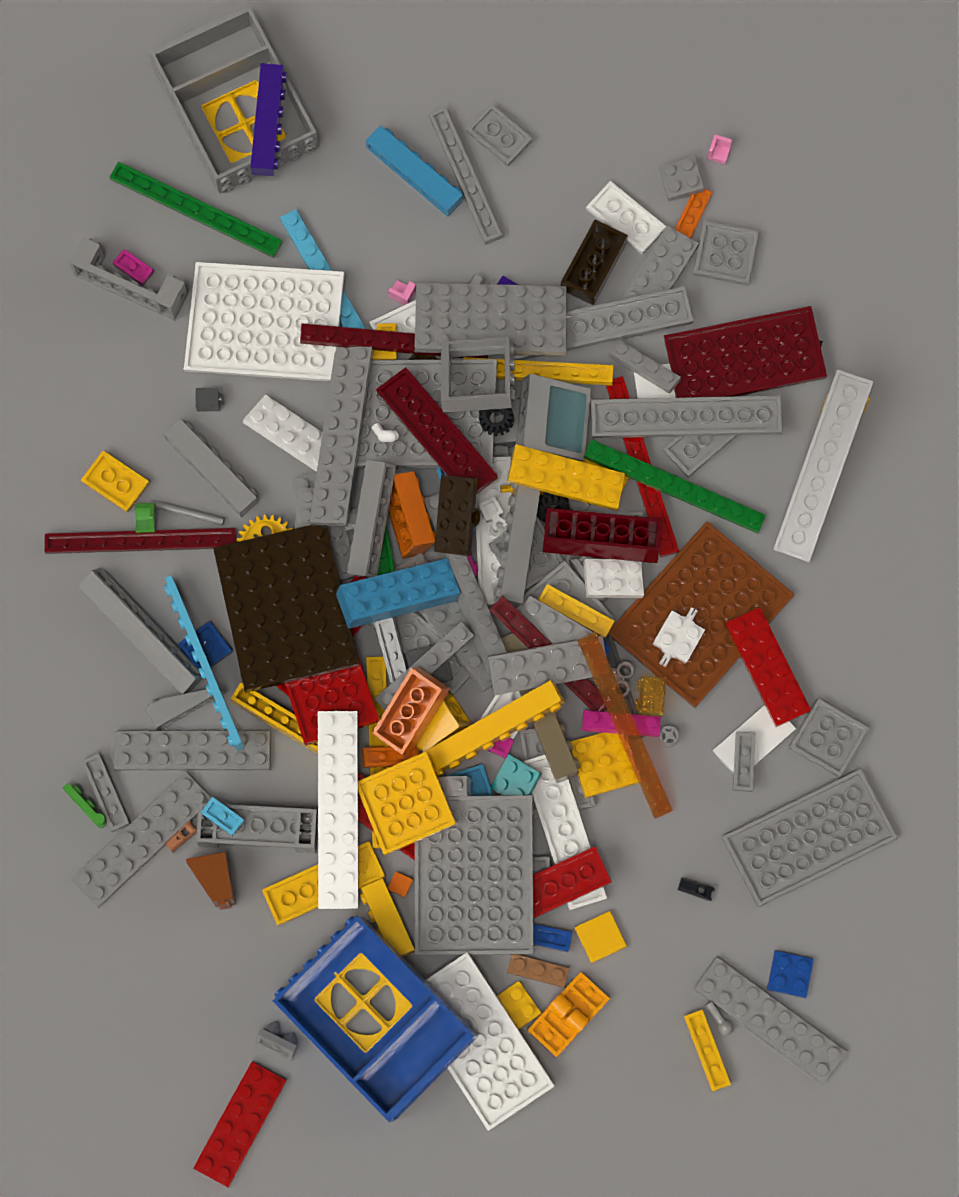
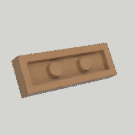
[507,954,569,988]

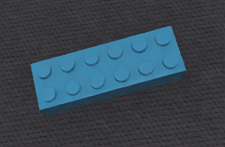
[336,558,460,629]

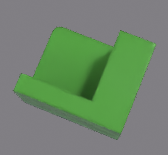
[135,503,156,533]

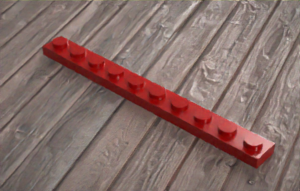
[605,376,679,558]

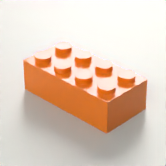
[388,471,435,559]
[372,667,450,755]

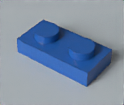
[534,924,572,952]

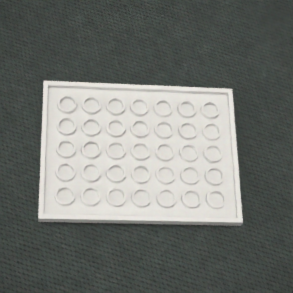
[184,262,345,382]

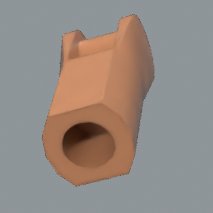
[164,820,197,853]

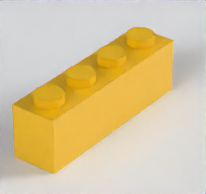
[359,878,415,957]

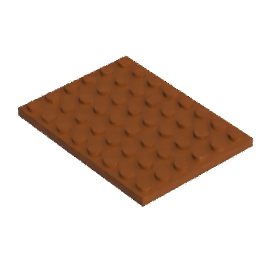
[608,521,795,708]

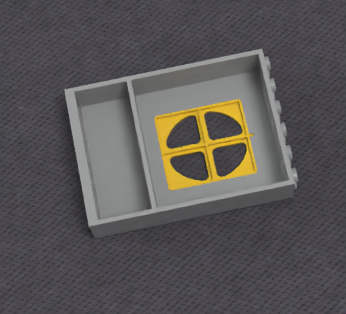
[149,4,319,194]

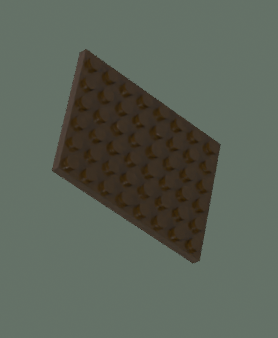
[213,524,359,693]

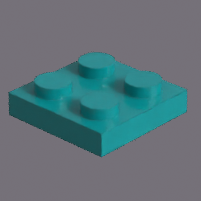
[490,754,543,796]

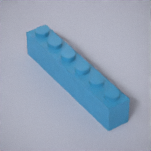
[365,125,463,217]

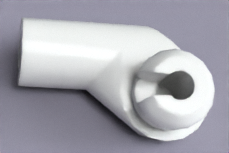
[372,423,399,443]

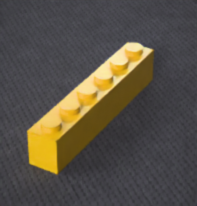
[230,682,318,755]

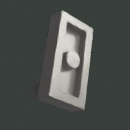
[256,1021,297,1060]

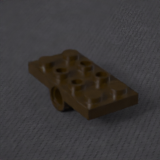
[434,475,480,556]

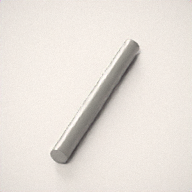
[150,500,224,525]

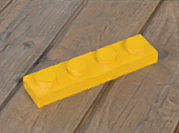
[538,584,615,638]
[684,1009,731,1092]

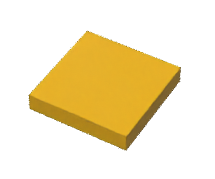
[574,911,627,964]

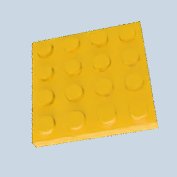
[357,752,457,855]

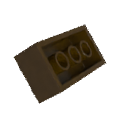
[561,219,628,306]

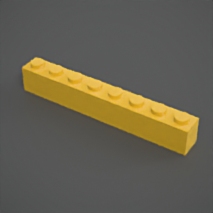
[423,680,565,777]

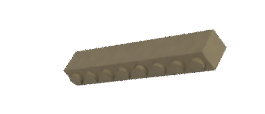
[501,633,580,784]

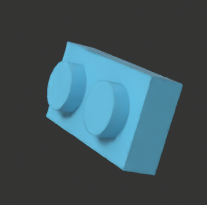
[201,797,244,837]

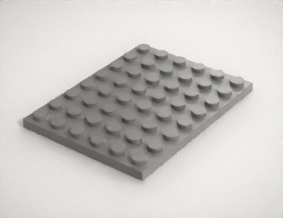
[356,359,498,468]
[415,795,534,955]

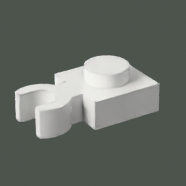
[478,496,507,533]

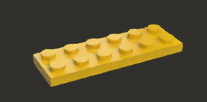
[507,444,625,511]
[262,841,385,926]

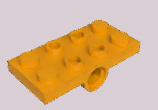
[527,972,610,1058]

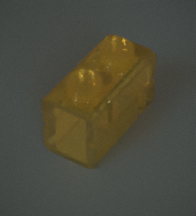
[635,676,666,717]

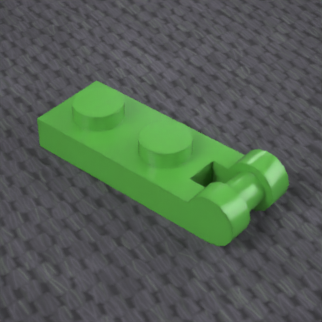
[62,783,107,828]

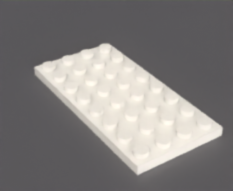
[425,952,555,1131]

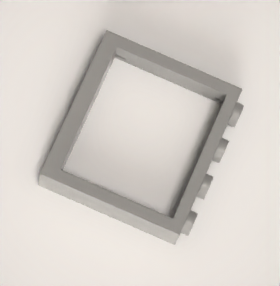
[441,337,515,413]

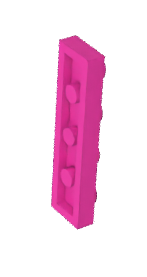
[582,710,661,737]

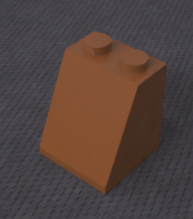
[186,852,235,910]

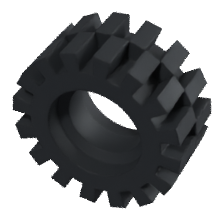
[479,408,514,436]
[537,492,570,523]

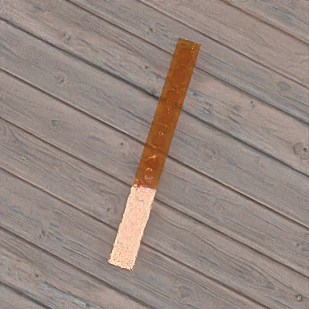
[577,632,673,819]

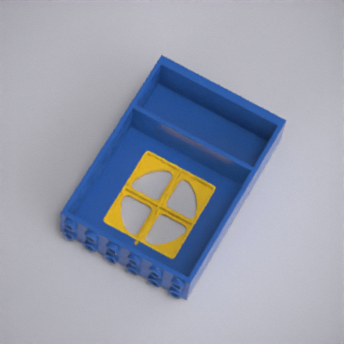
[273,916,479,1122]

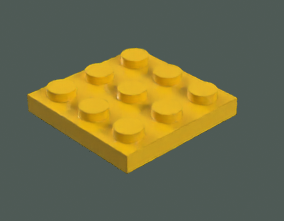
[570,733,641,799]

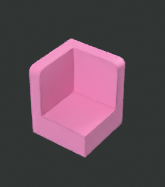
[707,134,732,165]
[388,281,416,305]

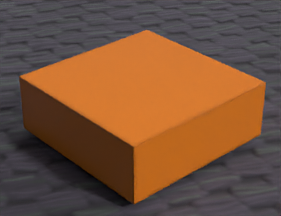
[387,871,413,898]

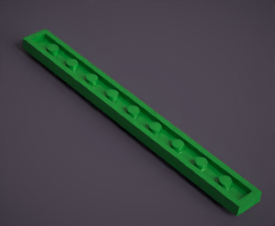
[110,162,282,258]
[583,439,766,534]

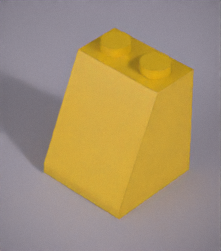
[416,693,472,752]

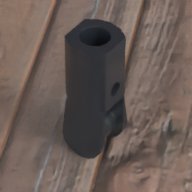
[678,878,715,901]

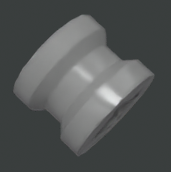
[659,726,679,748]

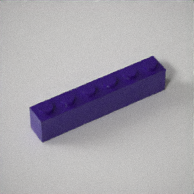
[250,63,287,176]

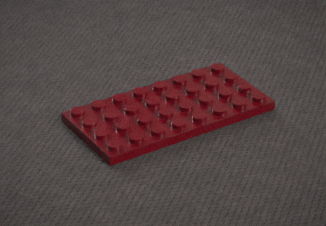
[664,306,827,398]

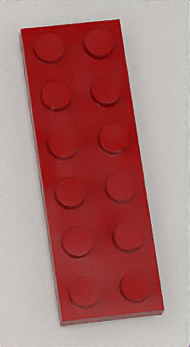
[725,607,811,727]
[533,846,612,919]
[193,1062,287,1188]

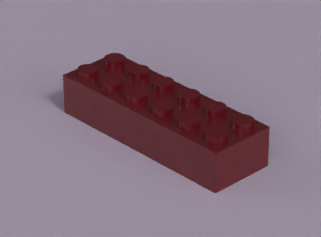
[543,508,662,563]

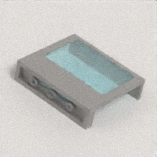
[516,374,592,462]

